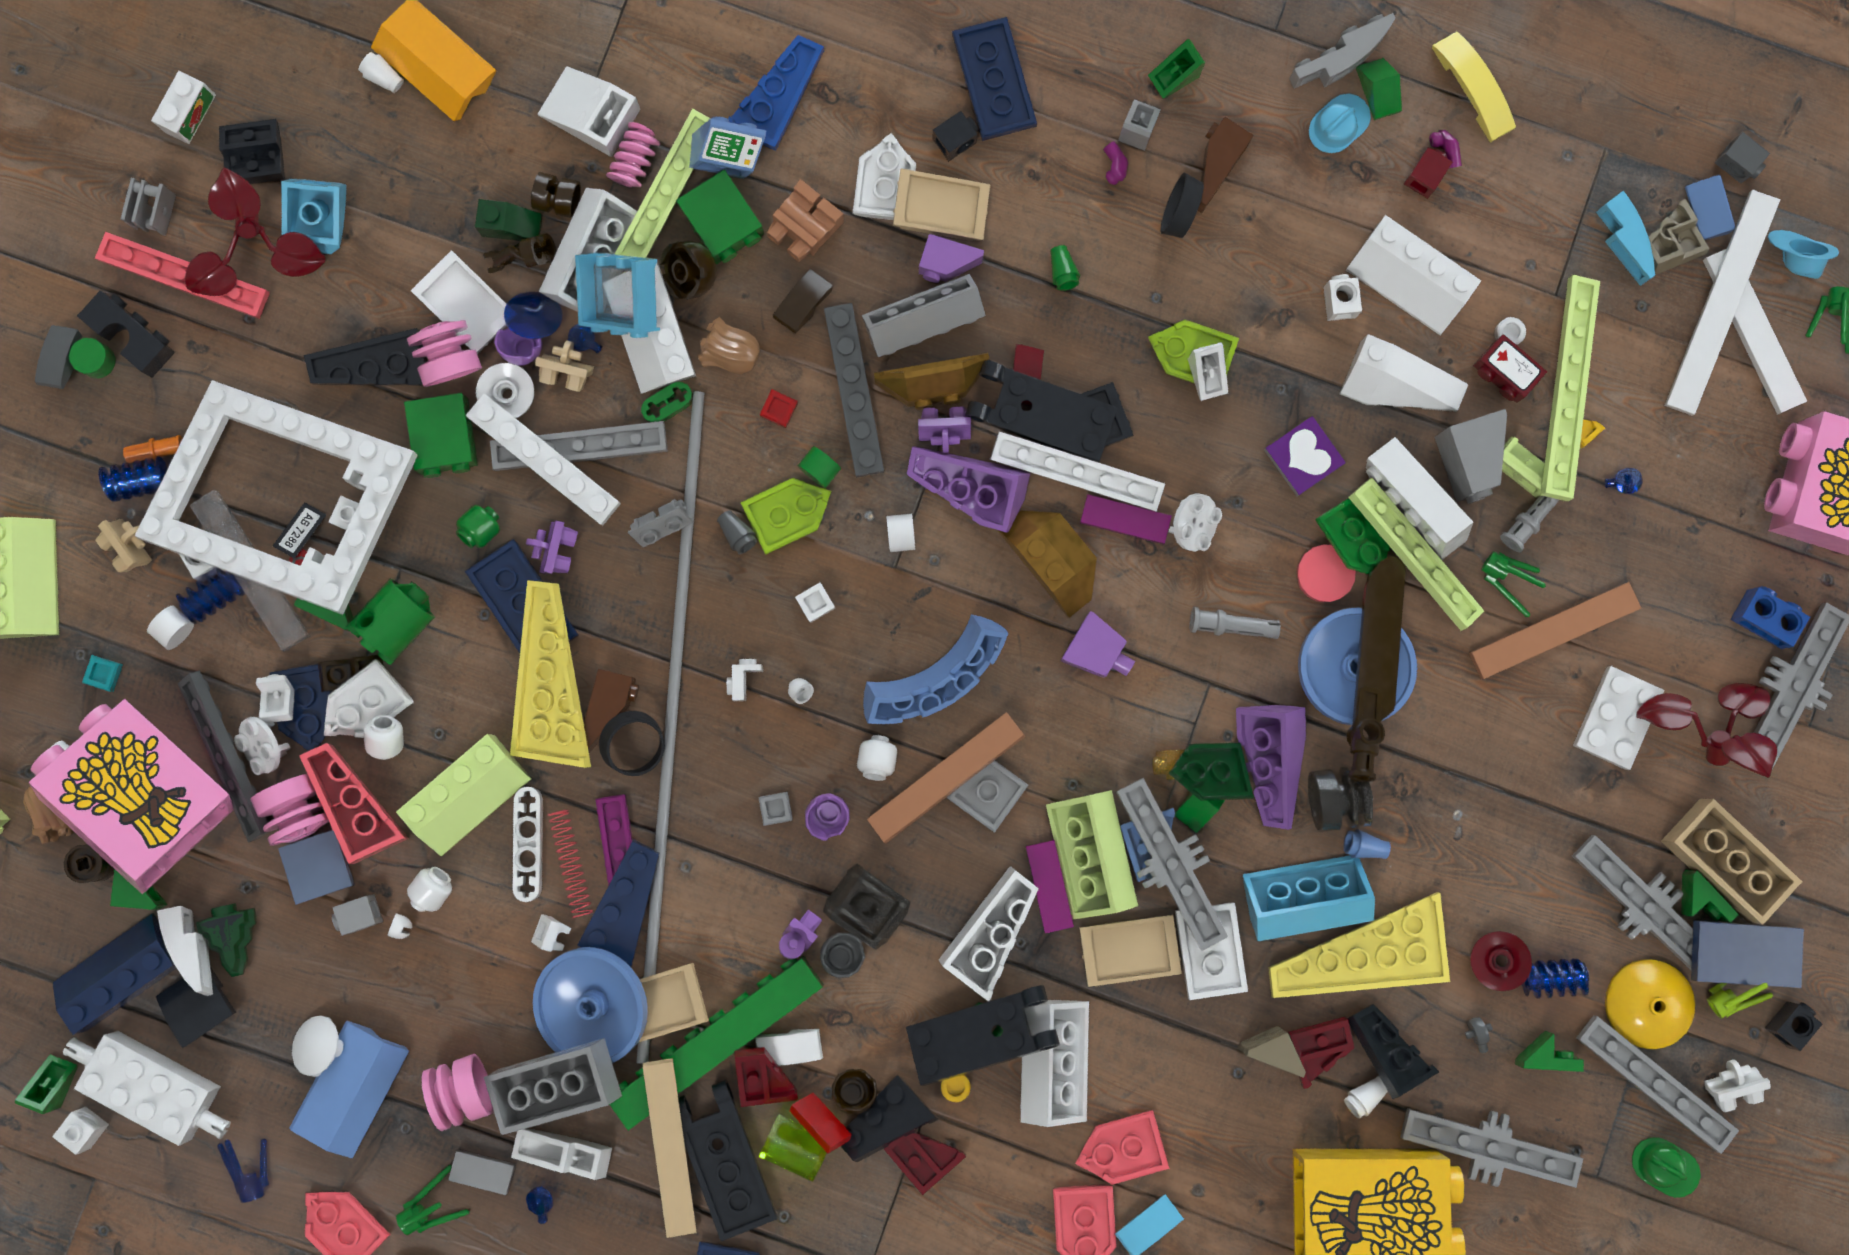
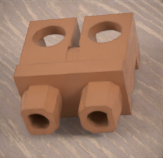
[767,179,844,262]

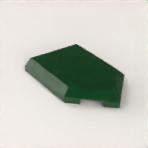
[1168,743,1254,801]

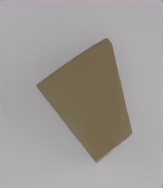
[1649,199,1710,275]

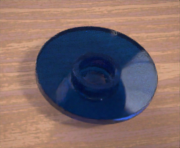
[504,292,563,339]

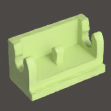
[1502,436,1545,498]

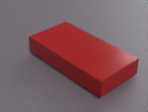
[789,1092,852,1154]

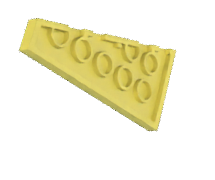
[510,580,591,768]
[1268,892,1450,998]

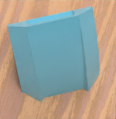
[281,179,346,254]

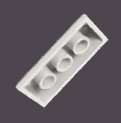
[539,188,637,312]
[1346,215,1481,335]
[604,263,696,394]
[1020,1000,1089,1127]

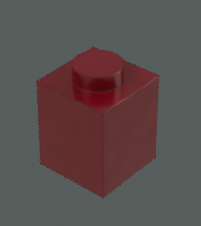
[1404,147,1453,199]

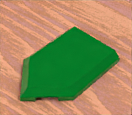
[1315,498,1390,574]

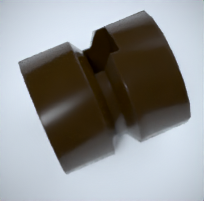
[531,172,581,218]
[63,844,114,883]

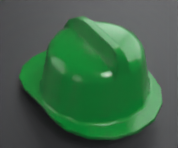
[1632,1137,1701,1198]

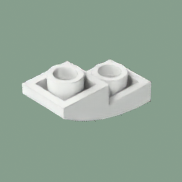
[756,1029,823,1066]

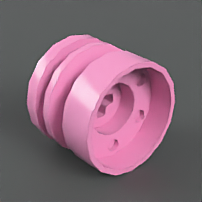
[407,320,482,387]
[250,774,329,846]
[422,1053,493,1131]

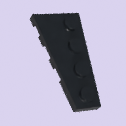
[304,328,433,386]

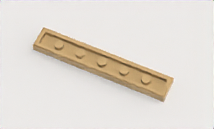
[643,1058,697,1238]

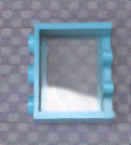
[575,253,660,338]

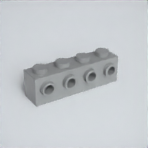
[862,274,986,357]

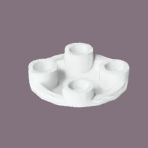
[292,1016,343,1077]

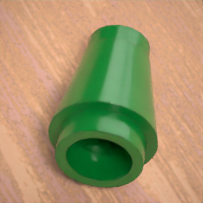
[1050,245,1080,291]

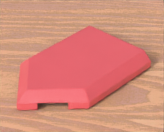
[1075,1110,1170,1185]
[1053,1185,1116,1255]
[305,1192,391,1255]

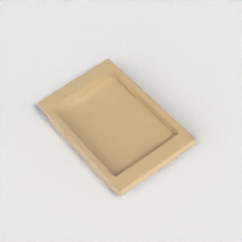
[893,168,990,241]
[1079,915,1182,987]
[638,963,709,1043]

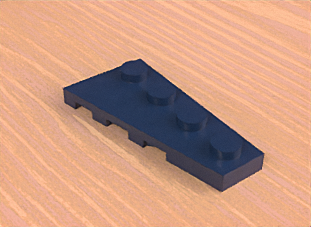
[577,840,660,968]

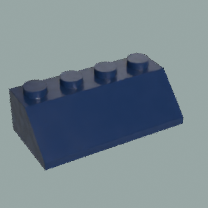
[53,913,177,1035]

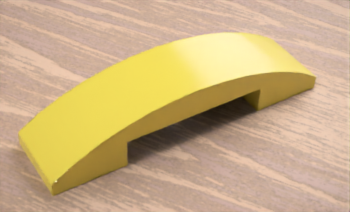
[1432,32,1516,143]

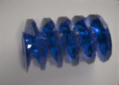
[98,456,168,502]
[176,568,246,624]
[1522,958,1589,999]

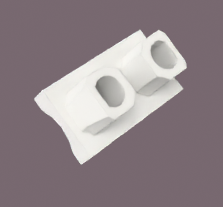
[1704,1059,1771,1112]

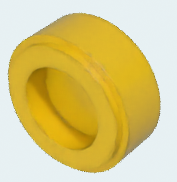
[941,1074,971,1102]

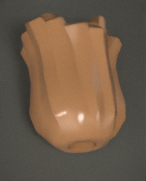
[698,317,760,374]
[23,786,73,844]

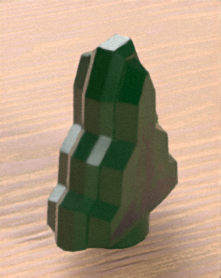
[195,903,257,977]

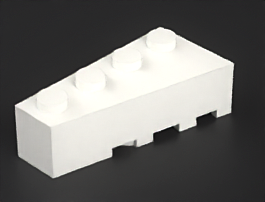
[1366,437,1473,560]
[939,866,1039,1001]

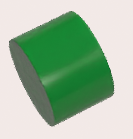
[69,338,115,379]
[797,446,841,489]

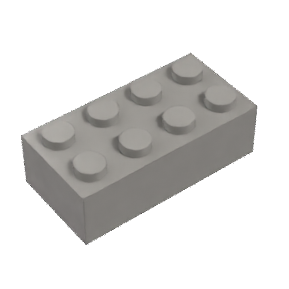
[484,1038,622,1135]

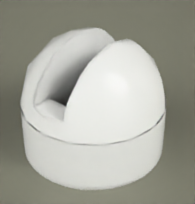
[788,678,814,704]
[387,913,412,939]

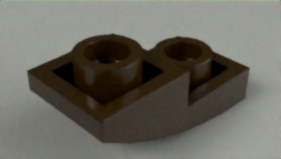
[773,269,833,334]
[318,655,384,692]

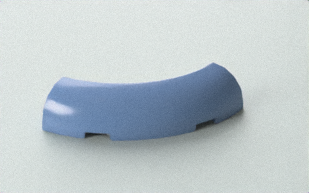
[863,614,1008,724]

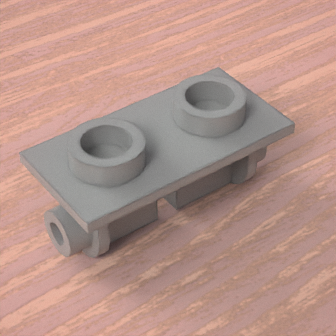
[628,499,693,547]

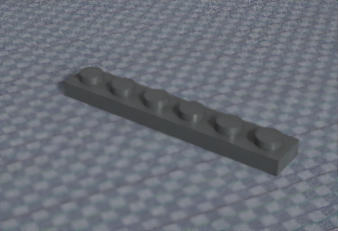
[824,303,884,478]
[178,670,269,843]

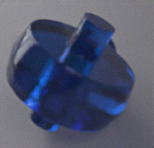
[568,324,603,354]
[1605,468,1643,494]
[526,1187,553,1224]

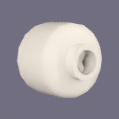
[364,715,404,760]
[857,735,897,781]
[407,867,452,912]

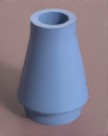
[1343,829,1391,859]

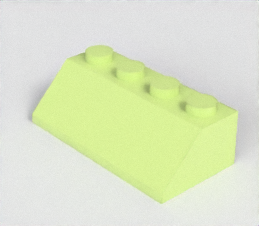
[0,517,59,639]
[396,734,532,856]
[1046,790,1138,920]

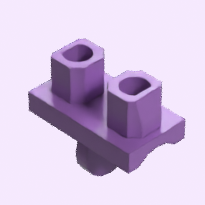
[918,406,971,453]
[526,520,578,575]
[779,910,822,959]

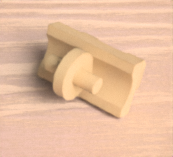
[535,340,594,392]
[95,519,152,573]

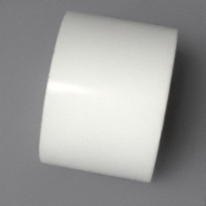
[886,514,915,552]
[147,606,194,650]

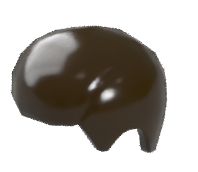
[832,1069,877,1114]

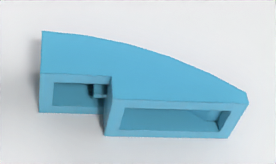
[1596,190,1655,286]

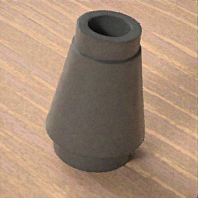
[717,510,757,554]

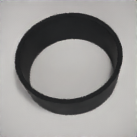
[1160,173,1204,238]
[599,711,665,776]

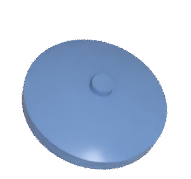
[1298,608,1417,725]
[533,947,648,1063]

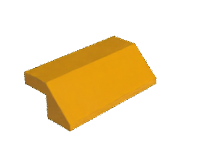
[371,0,497,121]

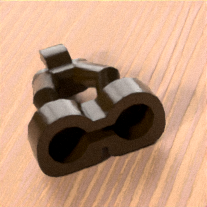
[483,233,557,273]

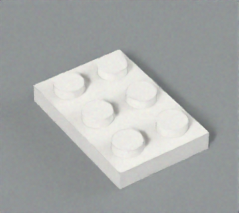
[1573,666,1665,770]
[1175,902,1248,1000]

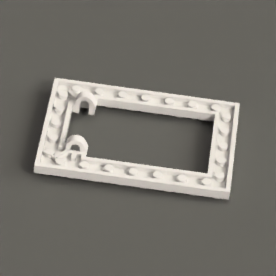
[135,380,418,615]

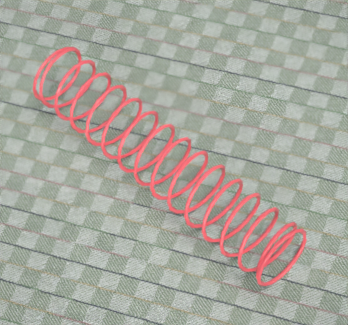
[547,810,593,918]

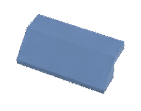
[289,1020,409,1158]

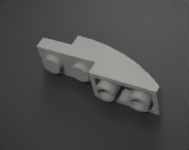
[1289,13,1395,89]

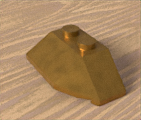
[874,353,989,410]
[997,510,1097,618]

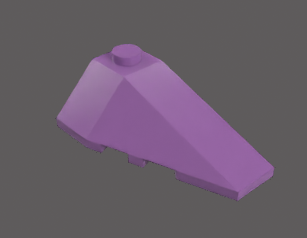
[907,446,1030,533]

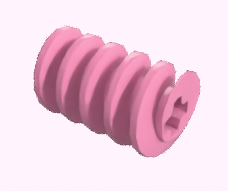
[606,122,660,188]

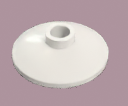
[476,363,535,418]

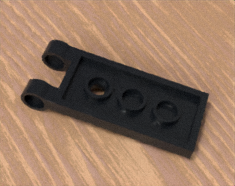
[965,360,1118,463]
[906,985,1060,1086]
[678,1079,778,1241]

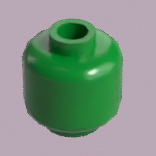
[456,505,500,548]

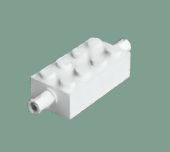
[63,1031,231,1146]

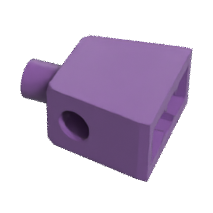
[1060,611,1135,678]

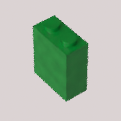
[676,169,764,265]
[404,393,478,478]

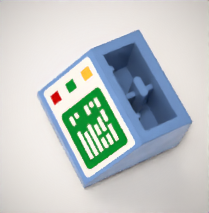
[689,117,766,179]

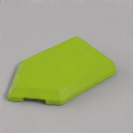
[1148,320,1239,384]
[741,478,831,555]

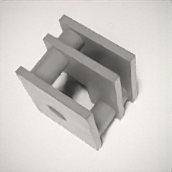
[121,178,176,236]

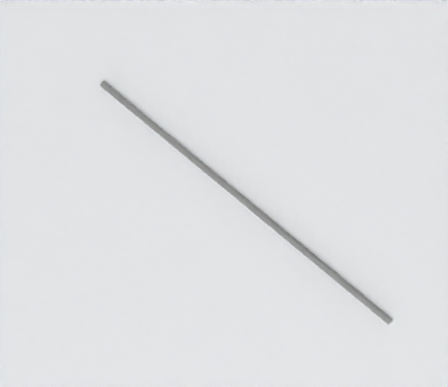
[636,391,705,1064]

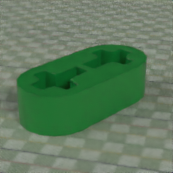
[641,382,693,423]

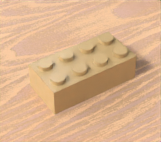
[1661,799,1803,925]

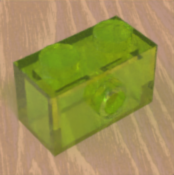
[759,1114,827,1182]

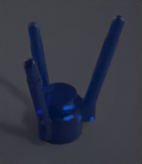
[217,1139,269,1203]

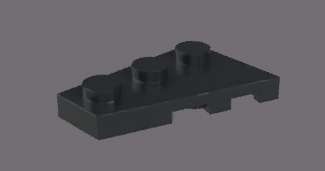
[1347,1004,1439,1099]
[841,1075,939,1162]

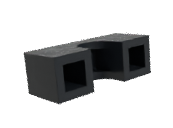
[77,290,175,378]

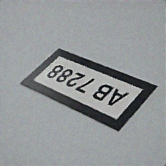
[273,502,326,559]

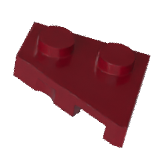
[1288,1017,1355,1089]
[734,1047,798,1107]
[884,1131,966,1195]

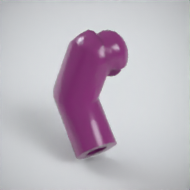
[1429,130,1462,168]
[1103,141,1128,185]

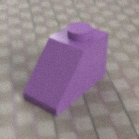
[919,234,984,283]

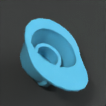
[1309,94,1371,153]
[1768,230,1839,279]

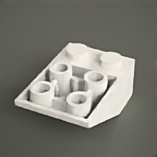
[538,66,640,157]

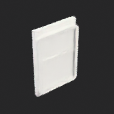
[411,250,517,354]

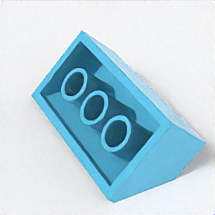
[1243,855,1375,941]

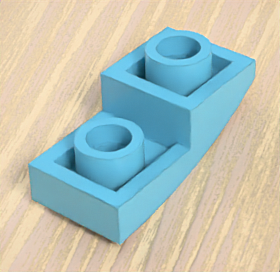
[1115,1194,1184,1255]

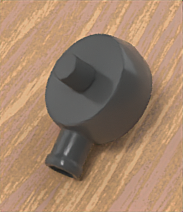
[1464,1017,1493,1053]

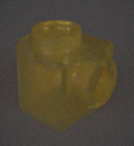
[1152,749,1185,780]

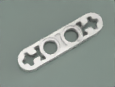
[513,787,543,902]

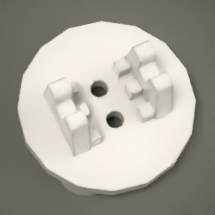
[1168,493,1222,552]
[234,717,291,775]

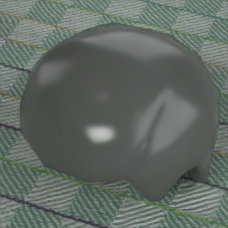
[820,933,865,978]

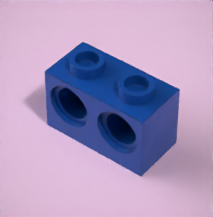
[1730,586,1810,649]

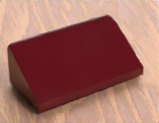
[1013,344,1044,407]

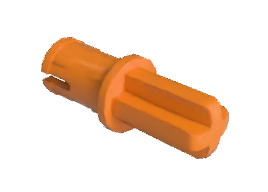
[123,435,183,464]

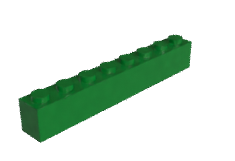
[609,956,824,1131]

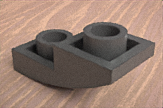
[35,325,82,389]

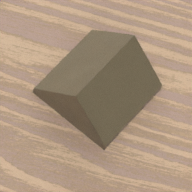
[1237,1026,1306,1078]

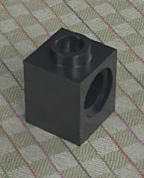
[932,111,978,162]
[1765,1001,1823,1051]

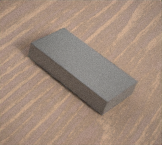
[448,1149,516,1195]

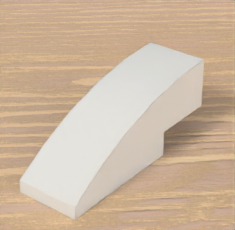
[157,906,213,996]
[511,1128,612,1180]

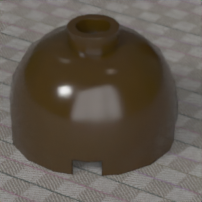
[660,241,717,300]

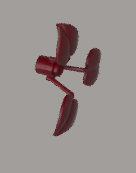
[185,167,326,296]
[1636,683,1777,778]

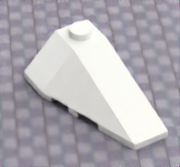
[1340,334,1468,412]

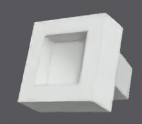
[795,582,836,623]
[531,914,571,952]

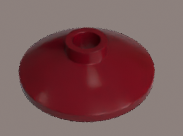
[1470,931,1532,991]

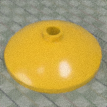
[1605,959,1695,1049]

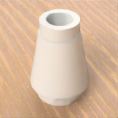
[358,52,404,93]
[1344,1076,1388,1119]

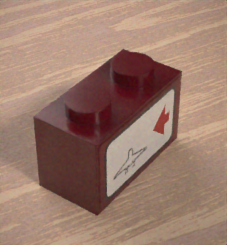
[1473,334,1547,403]

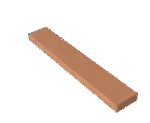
[1469,582,1642,680]
[867,712,1026,844]

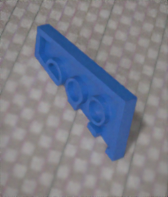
[728,35,824,151]

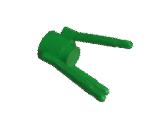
[1806,286,1849,354]
[1481,551,1546,618]
[396,1165,470,1235]

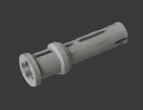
[1500,496,1559,553]
[1189,607,1281,639]

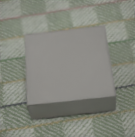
[758,792,793,826]

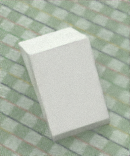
[1188,342,1228,401]

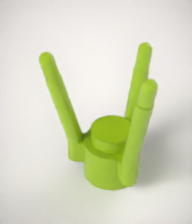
[1706,983,1773,1019]

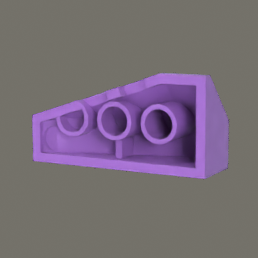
[1236,705,1306,830]

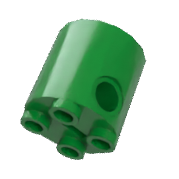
[345,578,435,665]

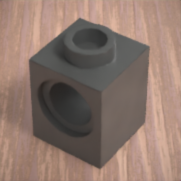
[1714,132,1770,183]

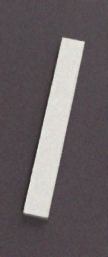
[1664,190,1781,416]

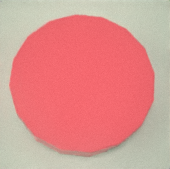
[1297,544,1356,602]

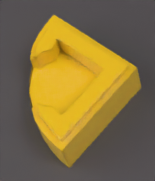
[1580,419,1605,449]

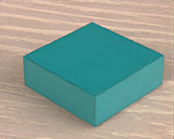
[82,655,123,692]

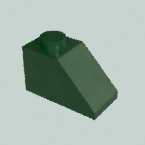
[475,199,543,241]

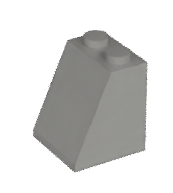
[1434,409,1507,504]

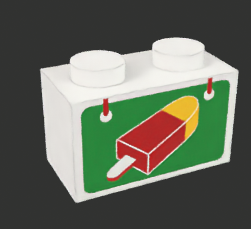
[151,71,216,144]

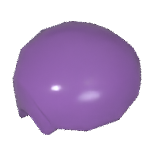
[494,322,543,366]
[805,793,850,841]

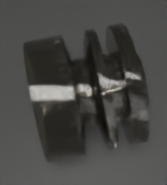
[1308,767,1373,832]

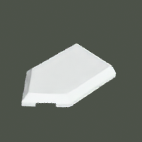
[853,133,916,220]
[324,659,414,738]

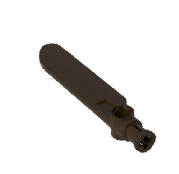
[1346,556,1406,782]

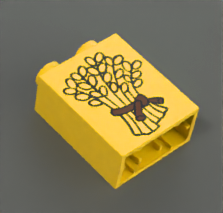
[1293,1149,1466,1255]

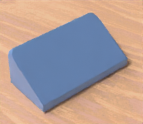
[1685,175,1735,240]

